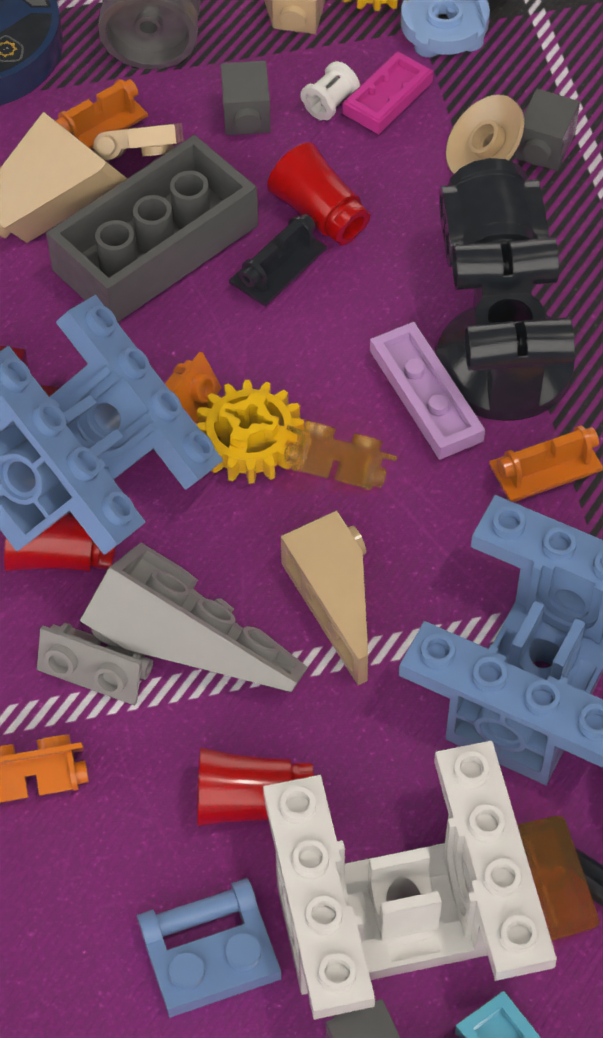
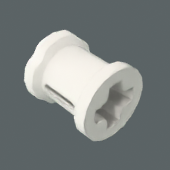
[301,61,360,120]

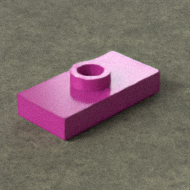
[343,51,433,134]

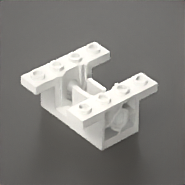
[263,740,557,1019]

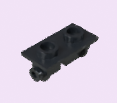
[229,214,327,307]

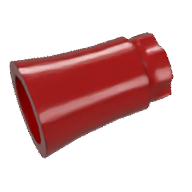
[267,142,371,246]
[4,512,116,572]
[196,747,314,827]

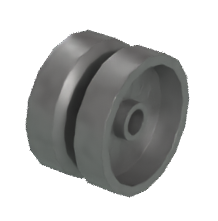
[98,0,201,69]

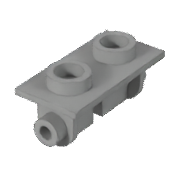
[37,623,153,706]

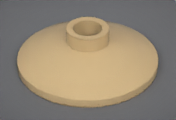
[446,95,524,174]

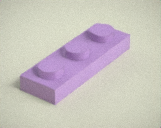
[370,322,485,460]

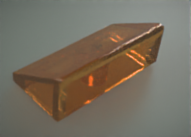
[517,816,600,941]

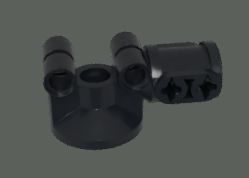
[436,158,575,421]

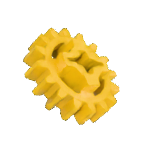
[196,380,305,484]

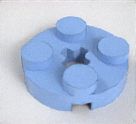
[401,0,490,57]

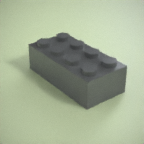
[46,135,258,323]

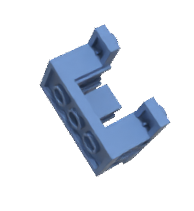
[0,294,223,555]
[399,495,603,786]

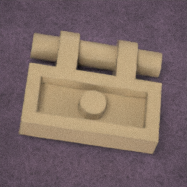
[93,123,184,160]

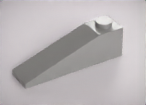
[80,543,308,692]

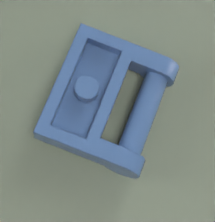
[137,878,281,1018]

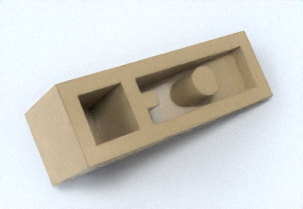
[281,511,368,685]

